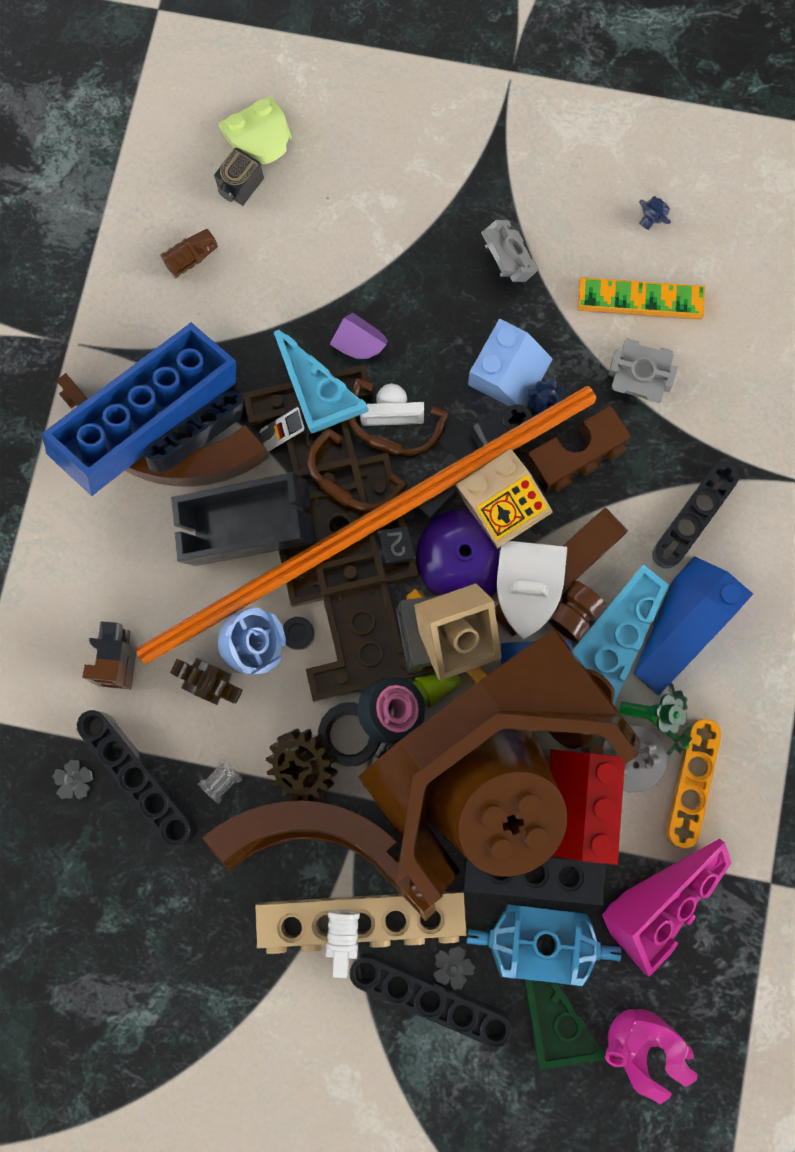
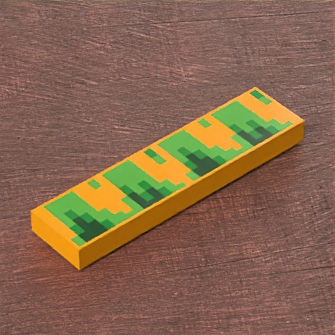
[577,277,705,319]

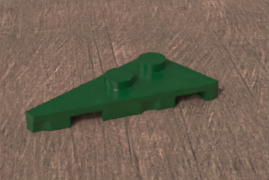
[523,979,606,1070]

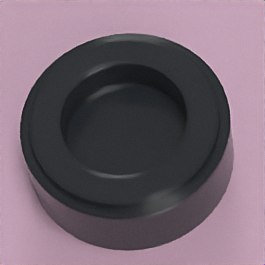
[283,617,315,650]

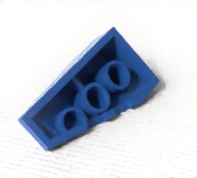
[633,556,753,696]

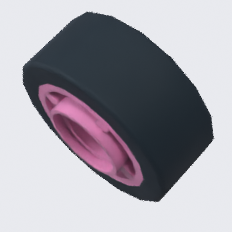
[357,677,426,743]

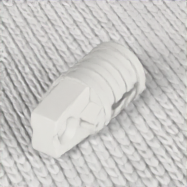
[326,910,360,978]

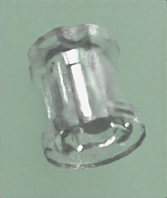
[198,759,243,804]

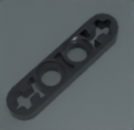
[144,391,246,472]
[652,462,739,569]

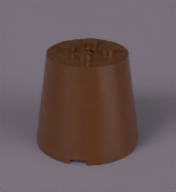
[427,729,567,877]

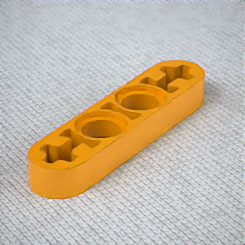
[666,719,721,848]

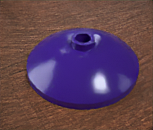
[416,509,501,597]

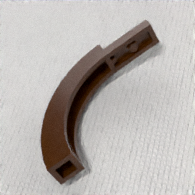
[56,373,269,487]
[202,801,436,921]

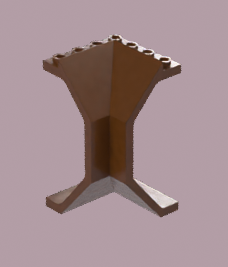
[358,629,640,906]

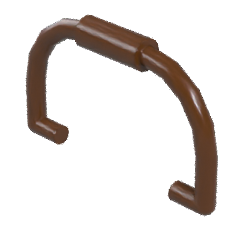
[348,379,449,457]
[307,428,407,512]

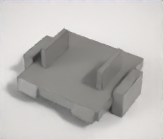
[481,220,539,282]
[608,338,678,403]

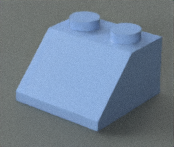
[468,319,553,407]

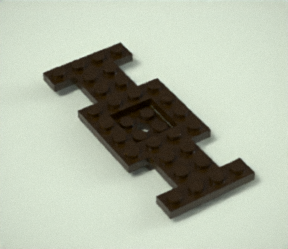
[242,364,435,702]

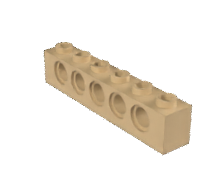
[256,890,467,954]

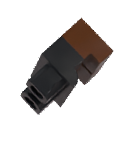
[82,621,136,690]

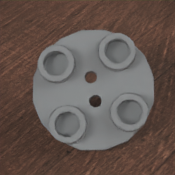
[601,725,667,793]

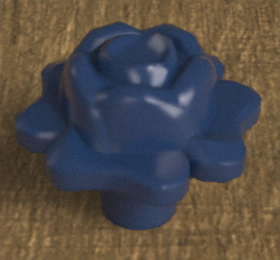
[639,196,671,230]
[527,380,564,414]

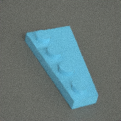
[572,564,669,705]

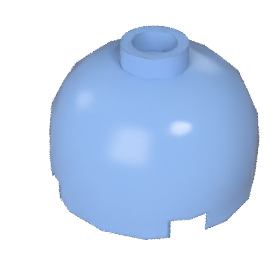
[217,607,286,675]

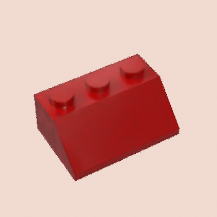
[549,749,625,865]

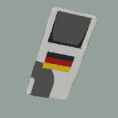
[260,407,304,452]

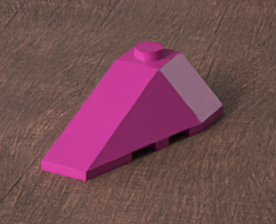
[602,839,731,977]

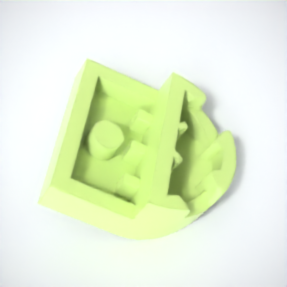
[218,96,292,165]

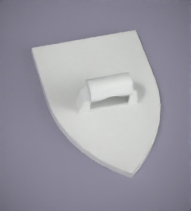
[497,541,567,640]

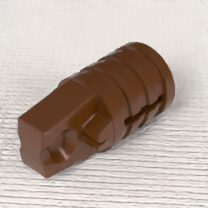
[160,229,218,279]

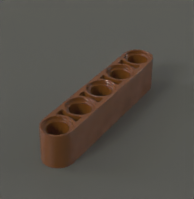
[495,507,628,637]

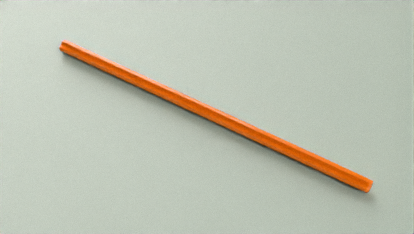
[136,386,597,664]

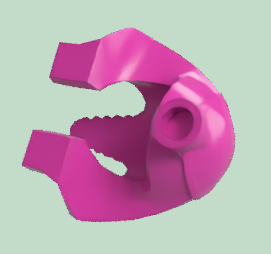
[605,1009,698,1105]

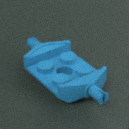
[466,905,621,986]

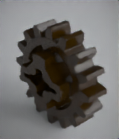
[170,658,243,705]
[266,728,338,801]

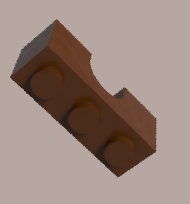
[526,405,632,493]

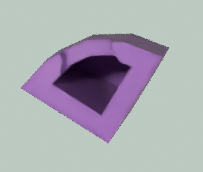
[330,313,388,359]

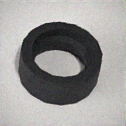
[318,702,381,767]

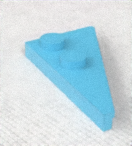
[274,330,369,434]

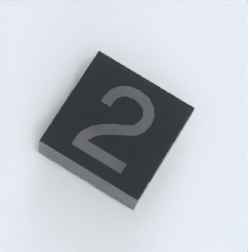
[374,527,415,565]

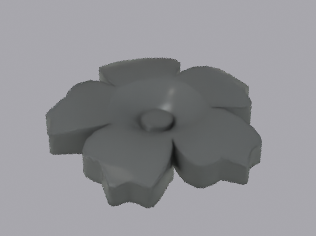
[52,759,94,800]
[433,946,475,990]

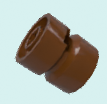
[548,581,607,643]

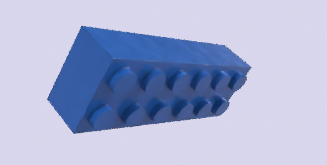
[41,322,236,496]

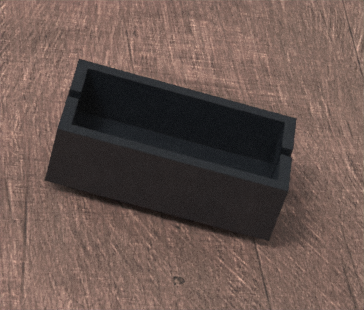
[171,472,315,566]

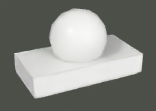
[360,383,424,426]

